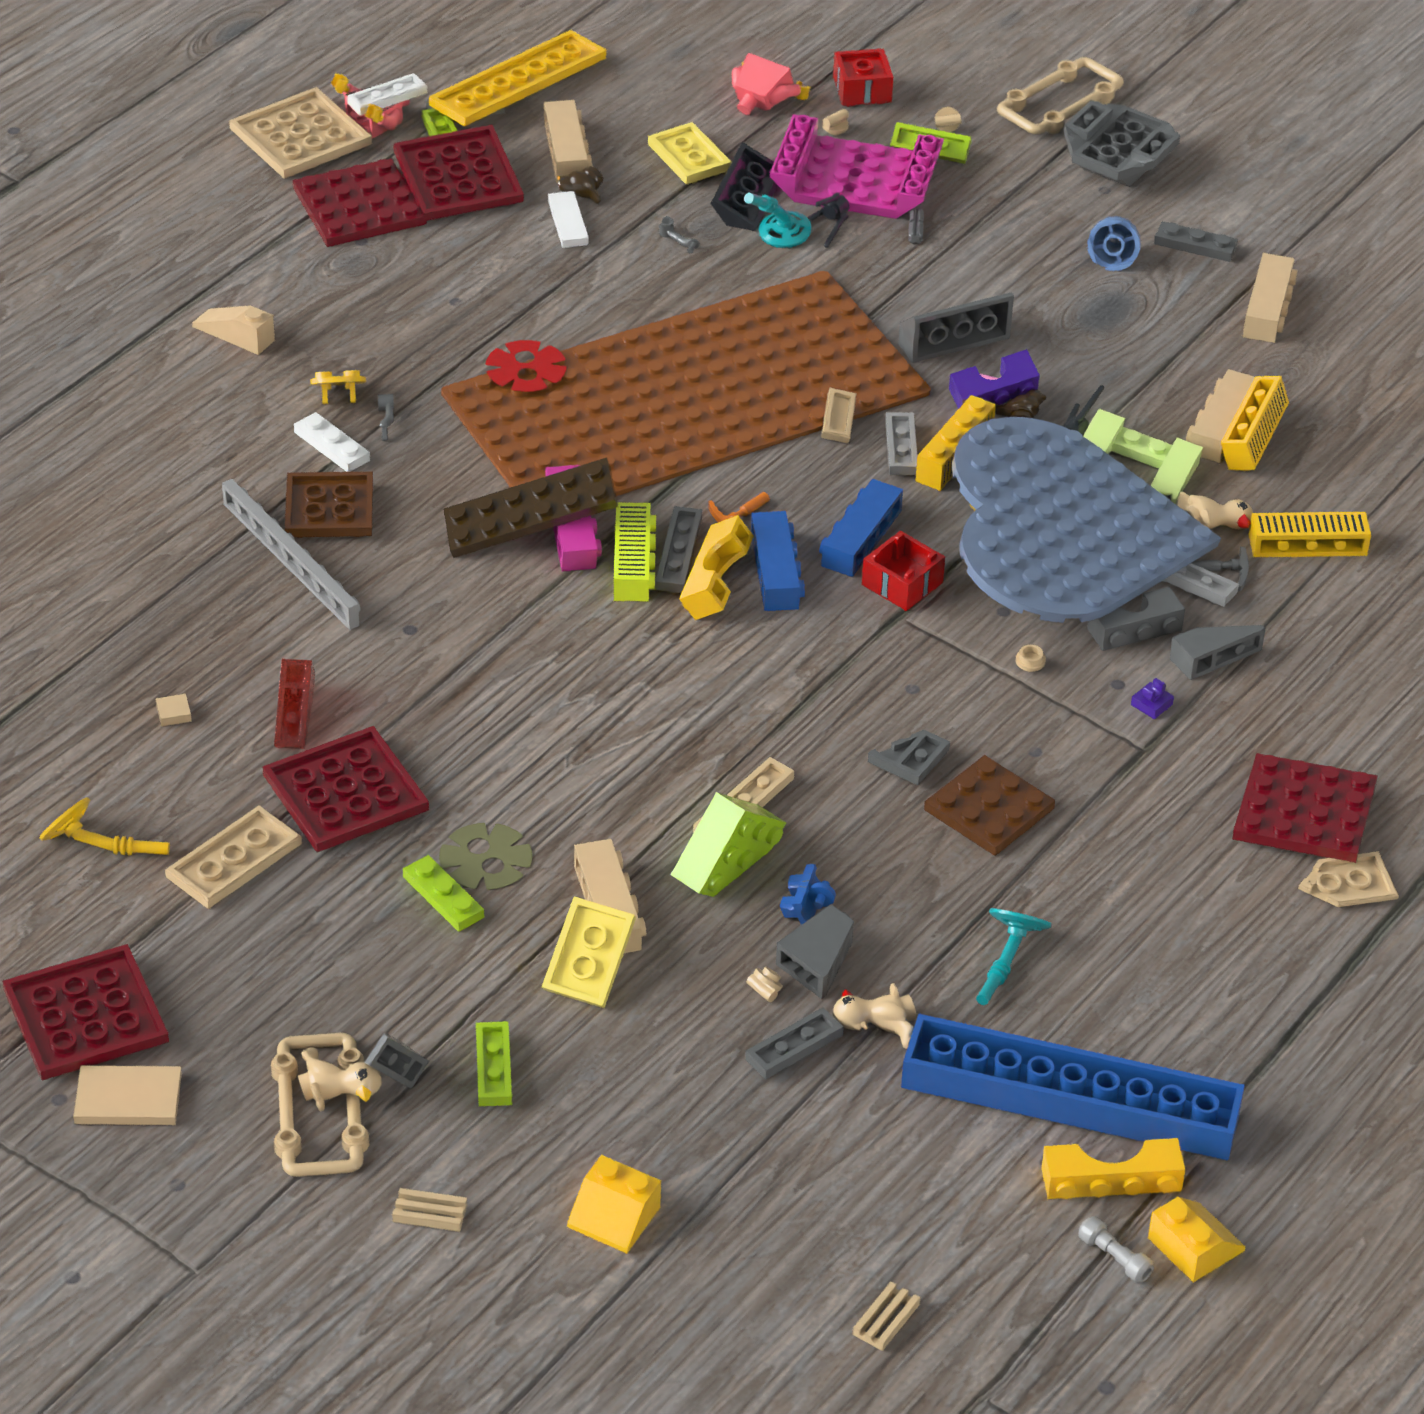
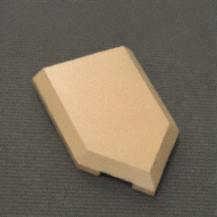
[1298,851,1399,907]

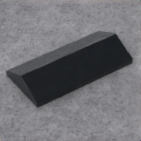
[710,142,778,231]

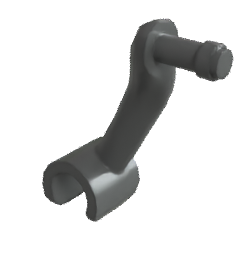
[659,216,699,254]
[378,394,394,441]

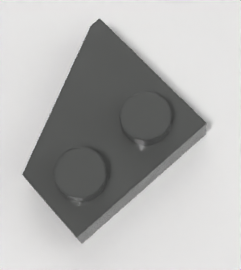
[868,730,950,785]

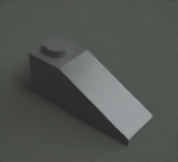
[1170,625,1266,680]
[365,1033,429,1089]

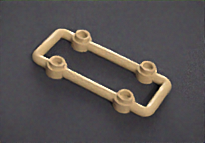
[997,57,1124,134]
[271,1033,369,1177]

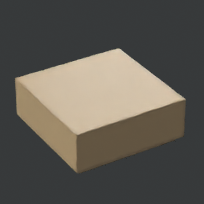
[156,694,192,727]

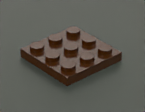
[285,471,373,538]
[924,755,1055,856]

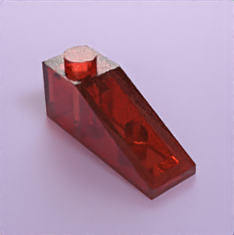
[274,659,315,749]

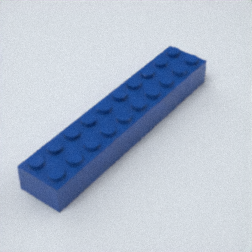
[901,1013,1245,1161]

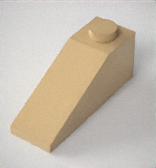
[192,306,275,355]

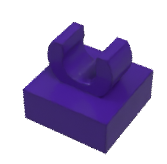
[1131,678,1174,719]

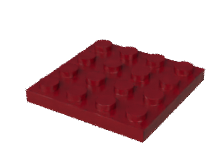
[393,124,524,220]
[293,158,427,247]
[262,726,429,853]
[1232,753,1378,863]
[2,944,169,1081]

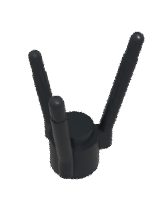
[793,192,849,248]
[1063,385,1121,436]

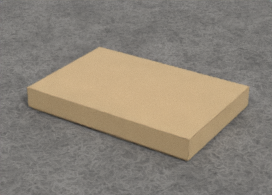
[73,1066,182,1125]

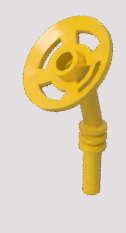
[39,797,170,856]

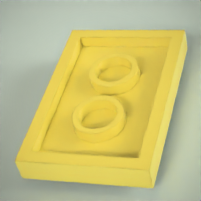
[648,122,731,185]
[542,897,636,1008]

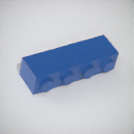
[819,479,903,577]
[751,511,805,611]

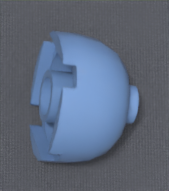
[1087,216,1141,271]

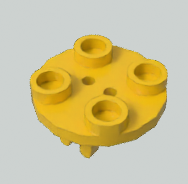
[310,370,366,404]

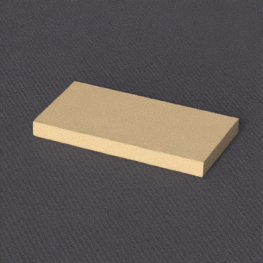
[165,806,302,909]

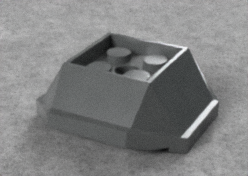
[1064,101,1180,187]

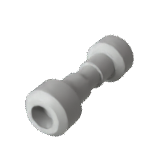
[1078,1216,1154,1283]

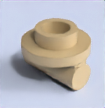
[935,107,961,132]
[823,109,849,135]
[746,966,783,1002]

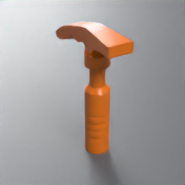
[708,492,770,522]

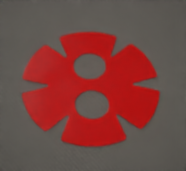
[485,340,567,392]

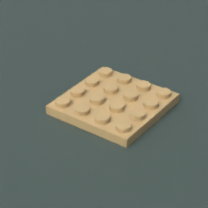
[229,87,372,179]

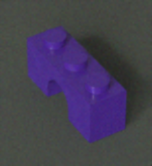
[949,349,1040,409]

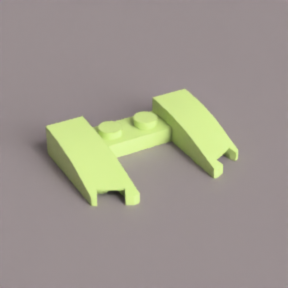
[1083,409,1203,503]

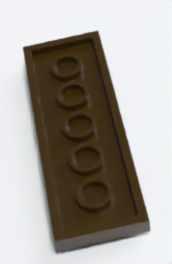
[444,457,618,558]

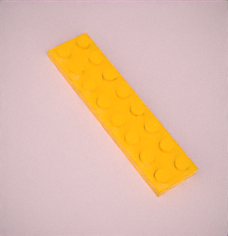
[429,30,607,126]

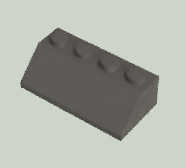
[898,292,1014,363]

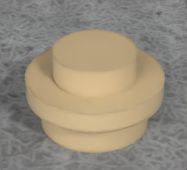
[1016,645,1046,672]

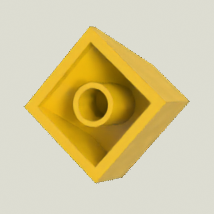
[567,1155,661,1254]
[1148,1197,1246,1283]

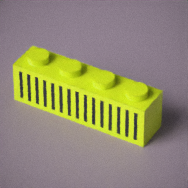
[614,502,656,601]

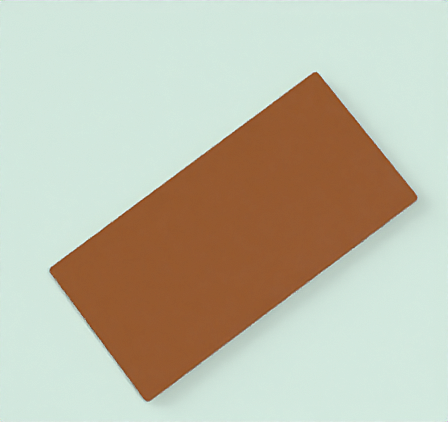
[441,271,931,496]

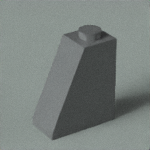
[776,904,854,999]

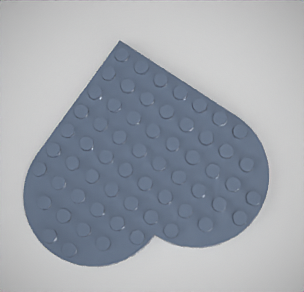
[952,417,1221,623]

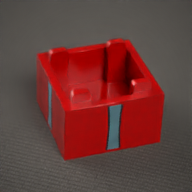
[833,48,894,107]
[862,531,945,611]

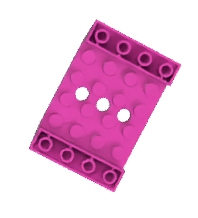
[770,114,944,219]

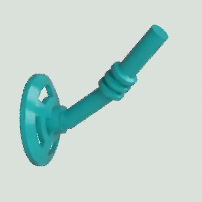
[744,193,812,248]
[976,908,1052,1005]

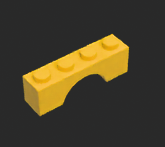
[679,515,754,620]
[1042,1138,1185,1199]

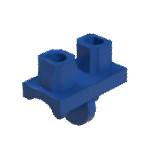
[780,864,836,925]

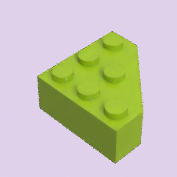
[671,792,786,897]

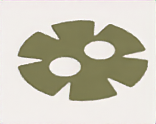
[439,823,532,890]

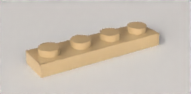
[693,757,794,833]

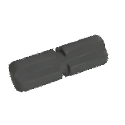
[908,208,924,244]

